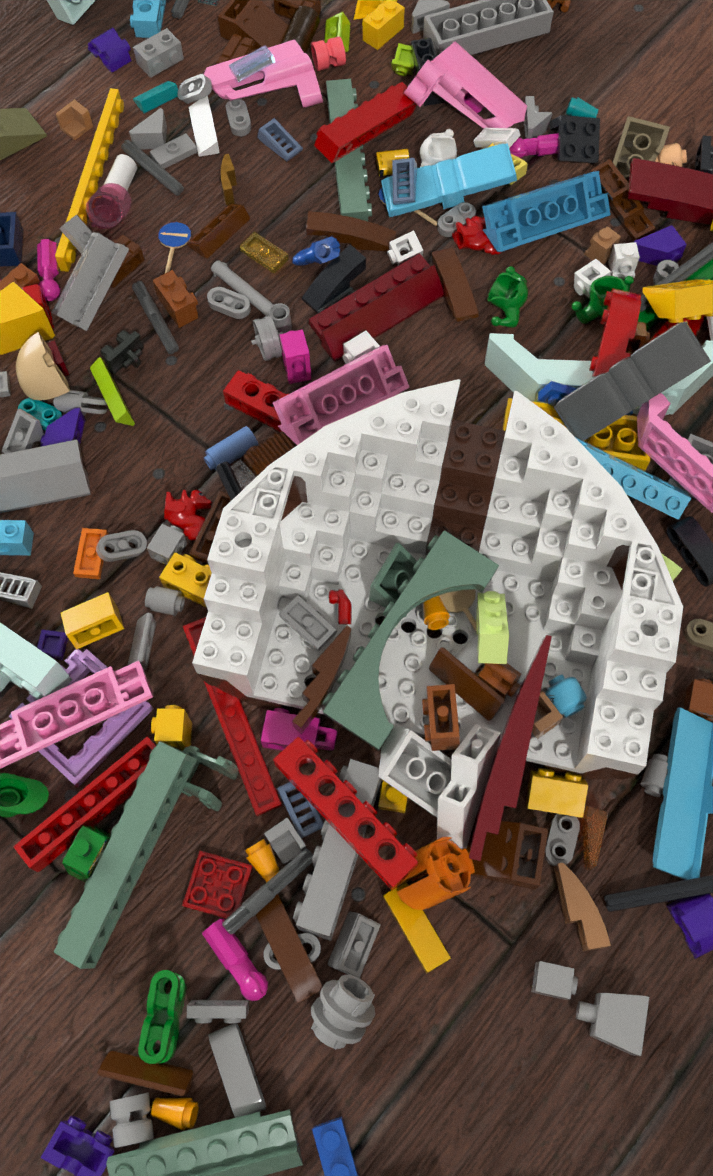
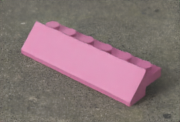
[273,345,409,445]
[0,661,153,769]

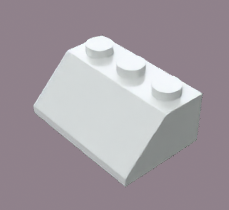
[378,725,452,818]

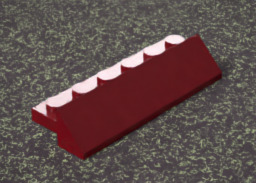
[309,253,444,363]

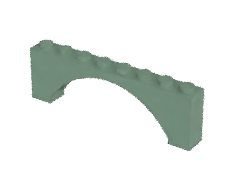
[322,531,499,751]

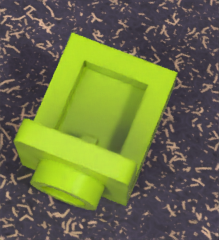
[391,43,415,76]

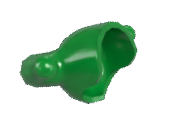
[487,266,528,328]
[572,276,634,324]

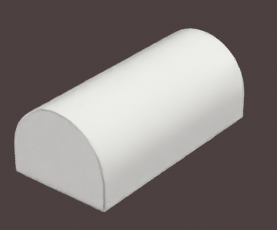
[101,154,137,201]

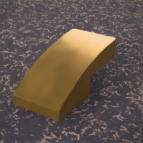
[221,154,237,205]

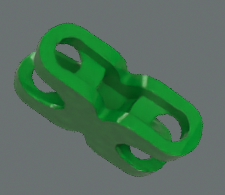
[138,970,187,1064]

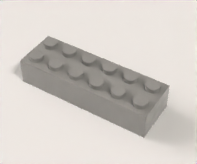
[423,0,553,56]
[293,759,382,941]

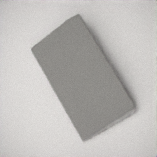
[128,613,156,670]
[328,911,381,978]

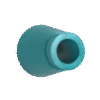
[565,97,599,118]

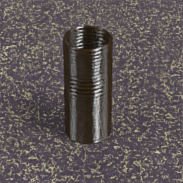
[281,6,320,53]

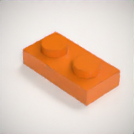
[73,528,109,579]

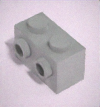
[133,28,184,78]

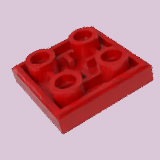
[182,851,253,919]

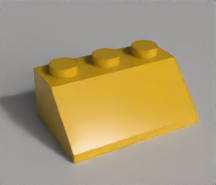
[643,279,713,323]

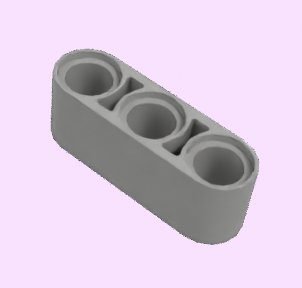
[208,1023,266,1118]

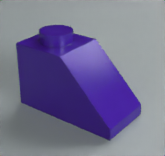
[634,225,687,266]
[41,408,85,447]

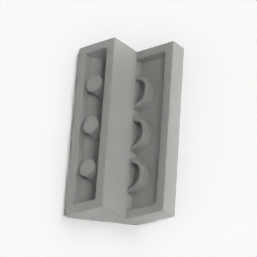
[51,232,129,331]
[0,440,91,513]

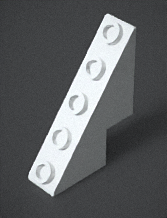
[437,724,501,850]

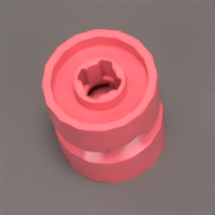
[311,36,346,71]

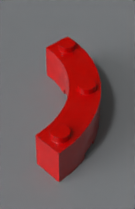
[589,288,641,378]

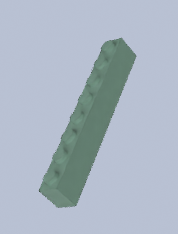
[326,79,372,221]
[54,741,197,969]

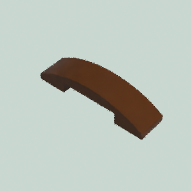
[256,894,323,1004]

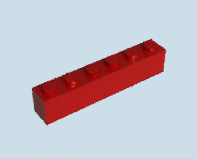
[314,82,417,163]

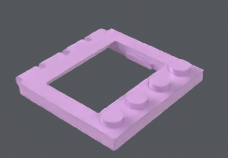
[9,649,154,788]

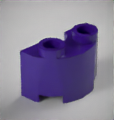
[88,28,131,72]
[666,894,713,959]
[41,1115,114,1176]

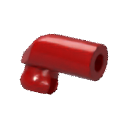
[329,589,352,624]

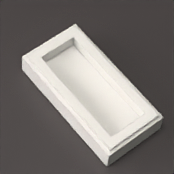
[474,127,521,148]

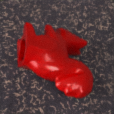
[452,216,502,255]
[164,490,212,541]

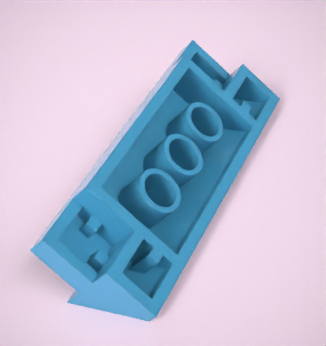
[482,171,610,252]

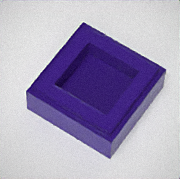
[37,630,68,660]

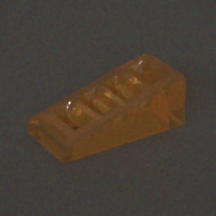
[582,806,608,870]

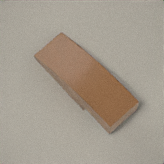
[553,863,611,951]

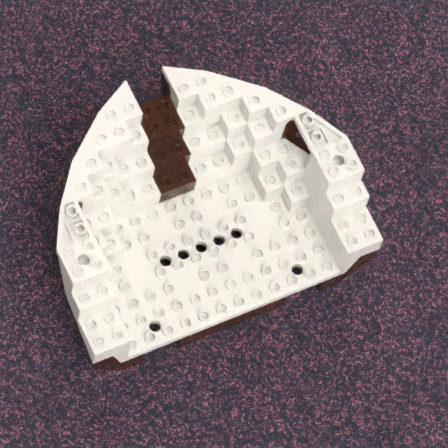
[192,379,683,780]

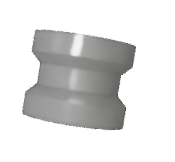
[653,260,679,285]

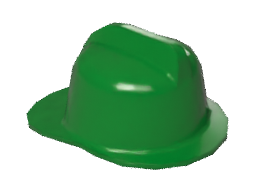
[0,773,49,818]

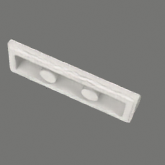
[189,95,219,157]

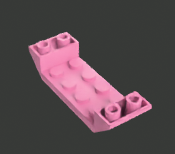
[637,393,713,513]

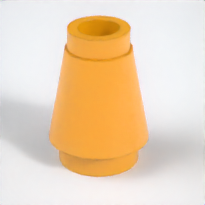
[423,596,450,630]
[245,839,279,883]
[151,1097,199,1131]

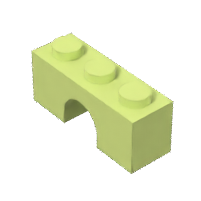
[476,591,509,664]

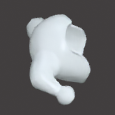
[420,129,457,167]

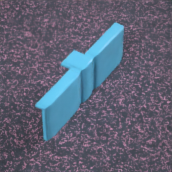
[381,143,517,218]
[653,708,713,880]

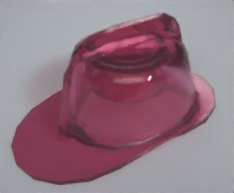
[86,183,131,229]

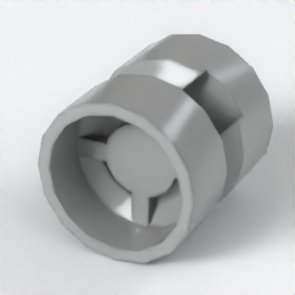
[109,1092,154,1148]

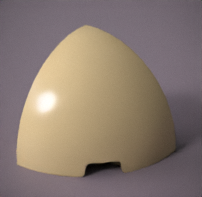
[16,332,70,400]

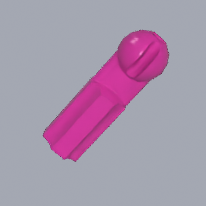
[509,133,559,158]
[37,239,60,301]
[202,918,268,1001]

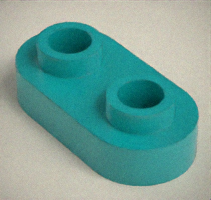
[18,398,62,431]

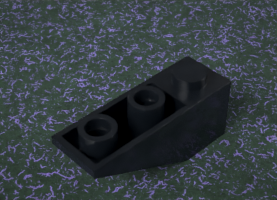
[411,38,444,106]

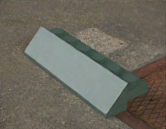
[106,1109,303,1176]

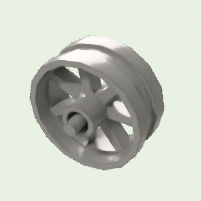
[251,315,283,361]

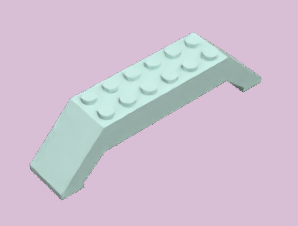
[485,333,713,415]

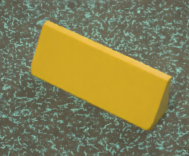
[383,883,451,974]

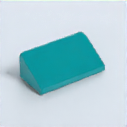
[133,81,178,113]

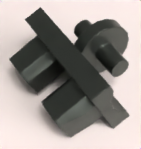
[100,330,144,374]

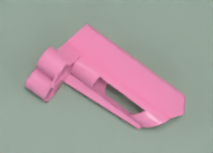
[204,40,323,108]
[404,41,527,129]

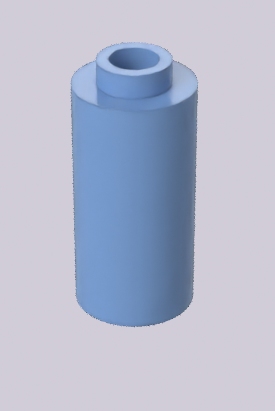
[204,426,259,471]

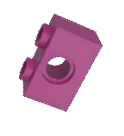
[280,330,311,384]

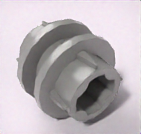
[311,974,375,1050]

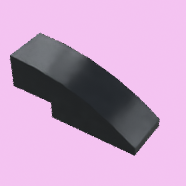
[302,245,366,313]

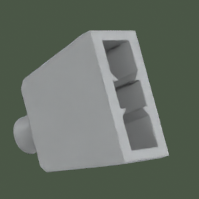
[576,993,649,1056]

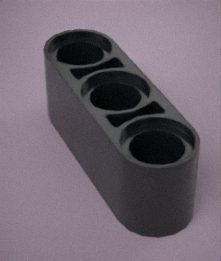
[666,516,713,587]

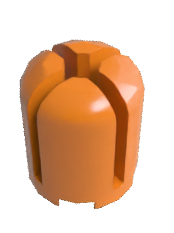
[397,837,475,910]

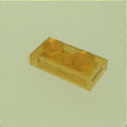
[240,232,289,274]

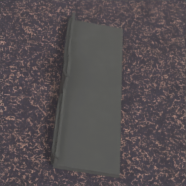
[554,321,711,441]

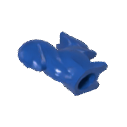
[292,236,340,266]

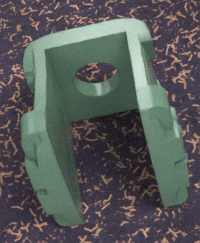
[182,746,239,811]

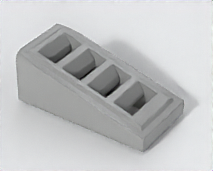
[0,572,42,609]

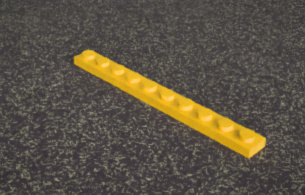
[55,88,124,272]

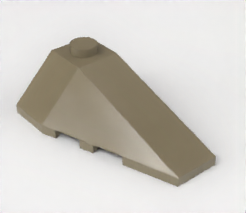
[613,116,670,183]

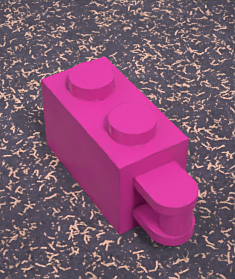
[261,708,337,751]

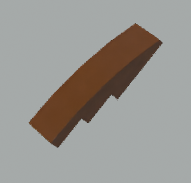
[591,159,656,241]
[306,211,396,251]
[431,248,479,322]
[292,625,351,734]

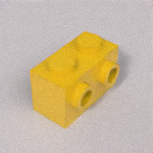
[362,0,405,50]
[159,553,212,608]
[61,592,124,650]
[151,705,192,751]
[526,768,588,818]

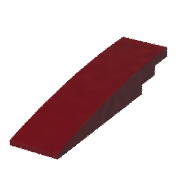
[628,158,713,225]
[469,635,552,861]

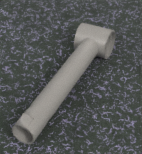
[211,260,292,334]

